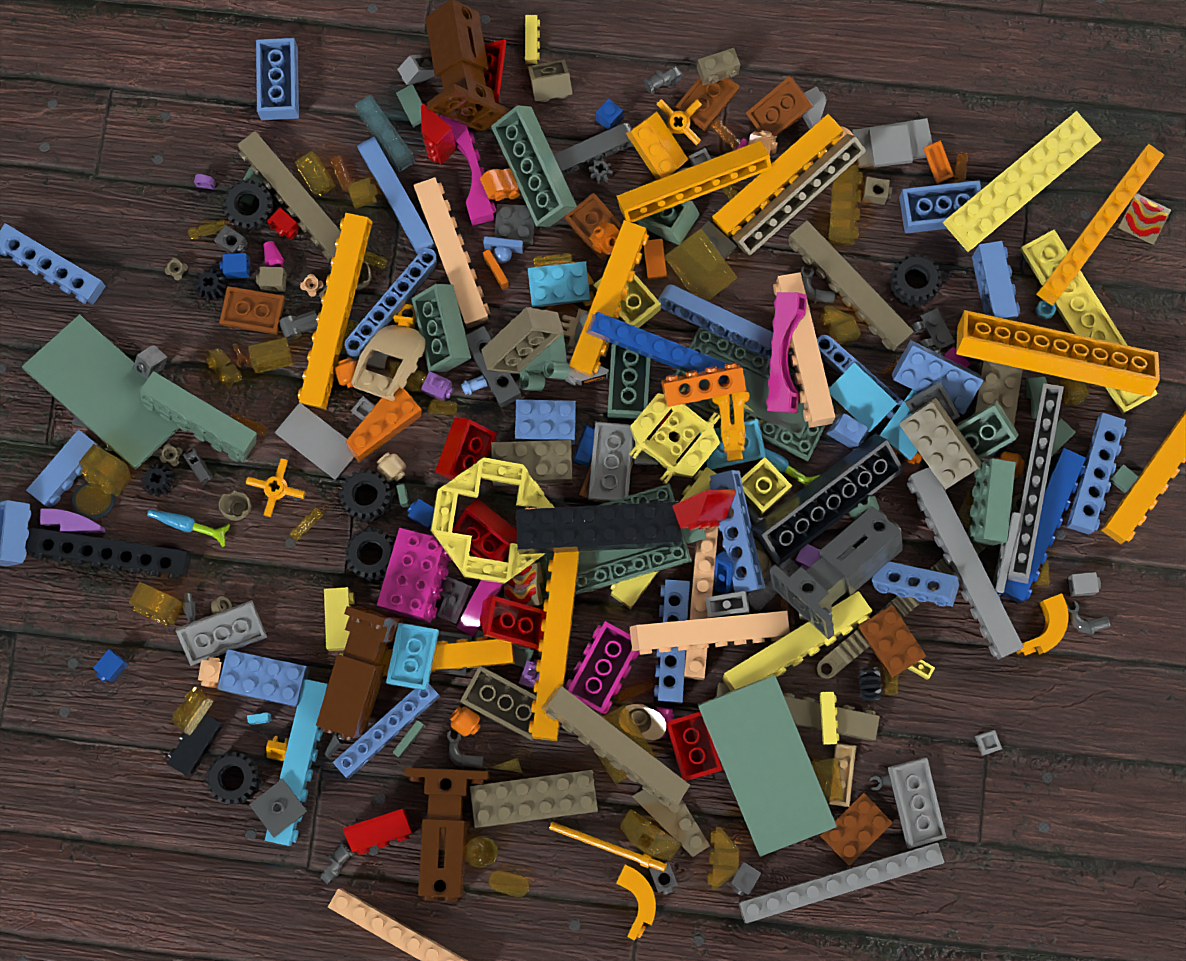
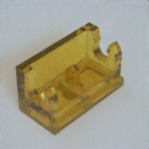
[295,151,336,196]
[248,338,294,374]

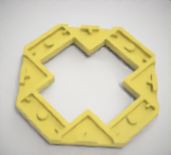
[431,458,554,584]

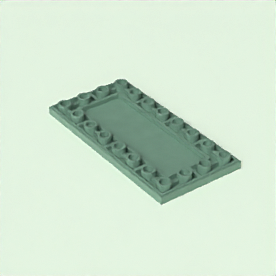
[22,314,179,469]
[675,327,837,461]
[533,484,691,606]
[698,674,837,856]

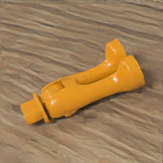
[712,392,750,461]

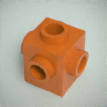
[589,221,620,255]

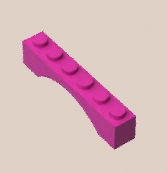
[440,115,496,226]
[766,292,807,413]

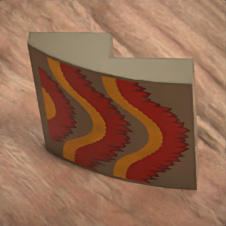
[1118,193,1171,245]
[504,562,544,606]

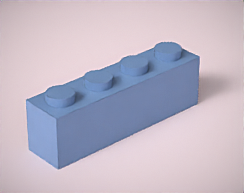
[26,429,101,508]

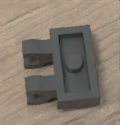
[910,308,955,350]

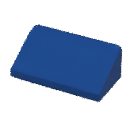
[713,551,733,594]

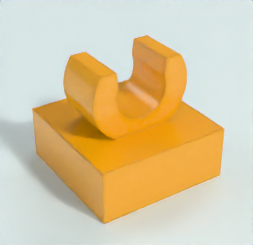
[266,736,288,761]

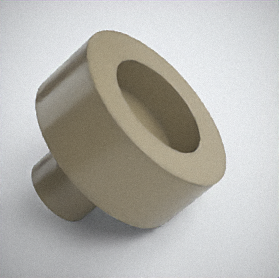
[211,596,232,614]

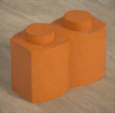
[480,168,521,201]

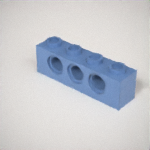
[872,562,959,607]

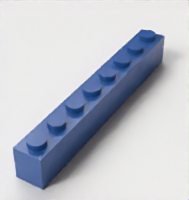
[586,312,744,384]
[998,448,1086,604]

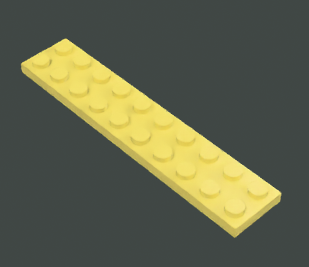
[943,111,1101,252]
[1020,230,1158,414]

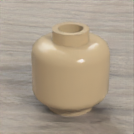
[377,452,406,482]

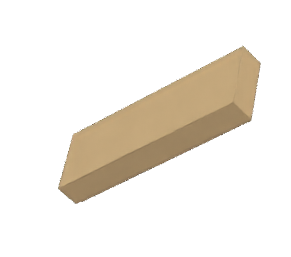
[828,743,856,807]

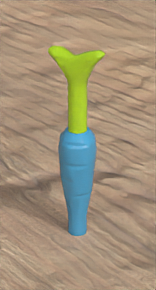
[761,448,820,487]
[147,509,230,547]

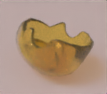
[464,836,498,868]

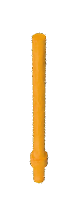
[549,822,667,872]

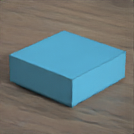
[247,713,272,725]

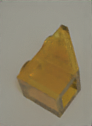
[821,306,861,346]

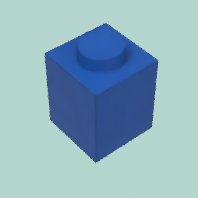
[596,99,623,130]
[220,253,250,279]
[408,499,434,531]
[93,649,129,682]

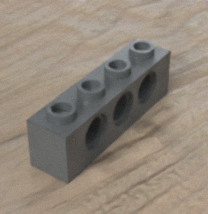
[466,326,523,408]

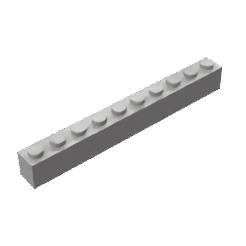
[1008,383,1064,584]
[907,467,1024,660]
[738,843,944,923]

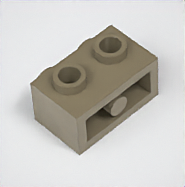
[697,48,740,86]

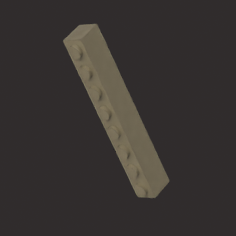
[237,131,341,261]
[732,134,866,256]
[788,220,914,352]
[716,680,880,741]
[542,686,690,807]

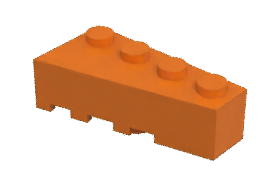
[346,388,422,462]

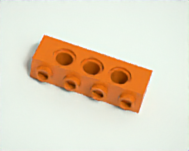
[661,362,746,407]

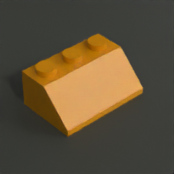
[626,111,689,180]

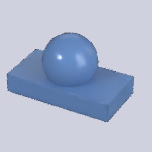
[483,236,524,264]

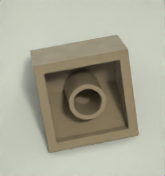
[528,59,572,102]

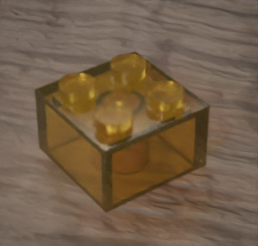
[79,444,132,497]
[128,582,183,626]

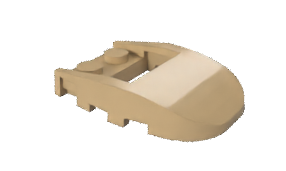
[351,325,425,401]

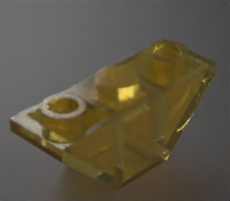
[620,809,682,861]
[707,827,740,890]

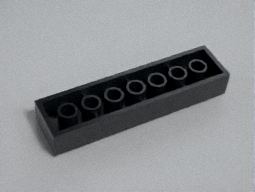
[751,434,904,565]
[516,502,682,555]

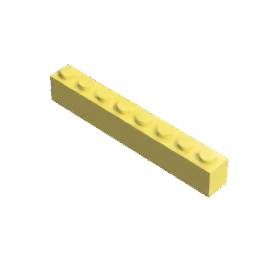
[610,467,716,609]
[723,591,872,691]

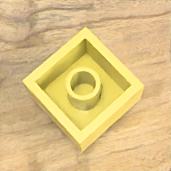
[741,457,792,516]

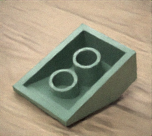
[635,200,700,245]

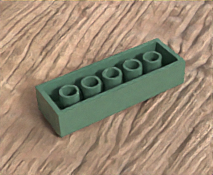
[491,105,577,227]
[140,371,257,463]

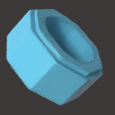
[1035,300,1056,320]

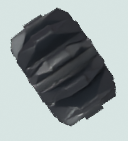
[194,268,227,301]
[141,463,176,497]
[859,666,881,701]

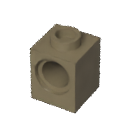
[862,177,892,205]
[256,267,287,292]

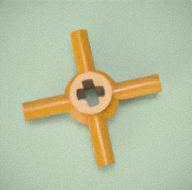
[656,99,702,146]
[246,459,305,517]

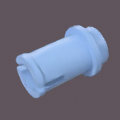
[461,375,487,395]

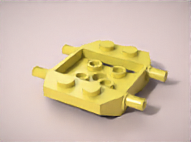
[629,387,721,484]

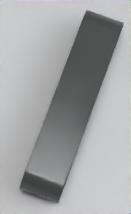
[554,123,633,177]

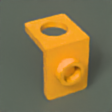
[393,304,417,328]

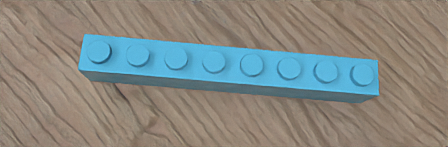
[265,679,328,846]

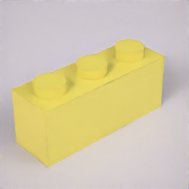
[324,587,355,651]

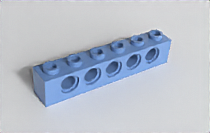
[0,223,106,305]
[1066,413,1127,535]
[710,470,765,593]
[654,580,690,704]
[333,683,441,778]

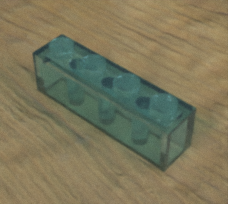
[355,95,415,172]

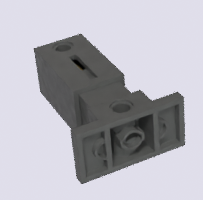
[769,506,903,640]

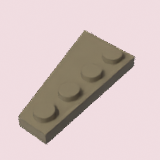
[632,790,710,857]

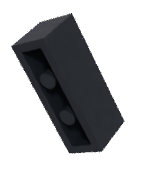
[167,711,224,777]

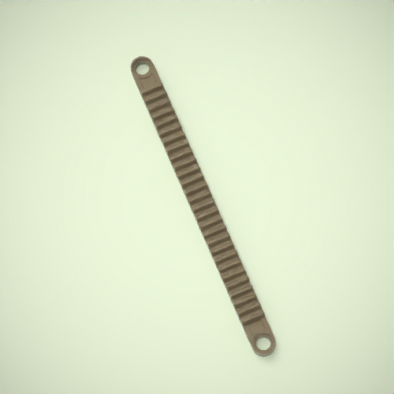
[816,494,1023,679]

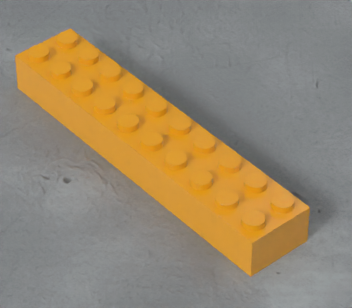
[956,310,1160,397]

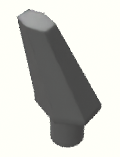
[182,593,196,623]
[325,732,345,758]

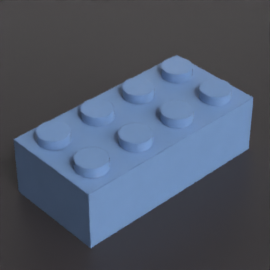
[256,38,299,120]
[899,180,981,233]
[972,241,1020,321]
[892,340,983,415]
[217,649,310,707]

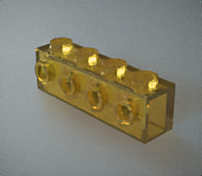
[829,165,863,245]

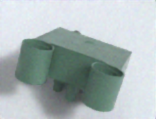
[519,322,570,391]

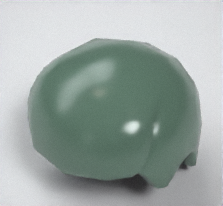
[849,496,880,521]

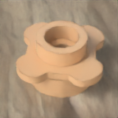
[300,274,324,297]

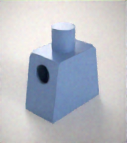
[827,414,869,450]

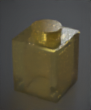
[347,178,378,209]
[1058,378,1089,405]

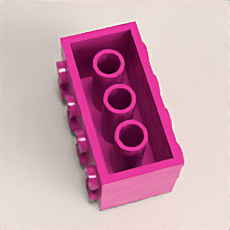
[377,528,452,623]
[564,621,639,716]

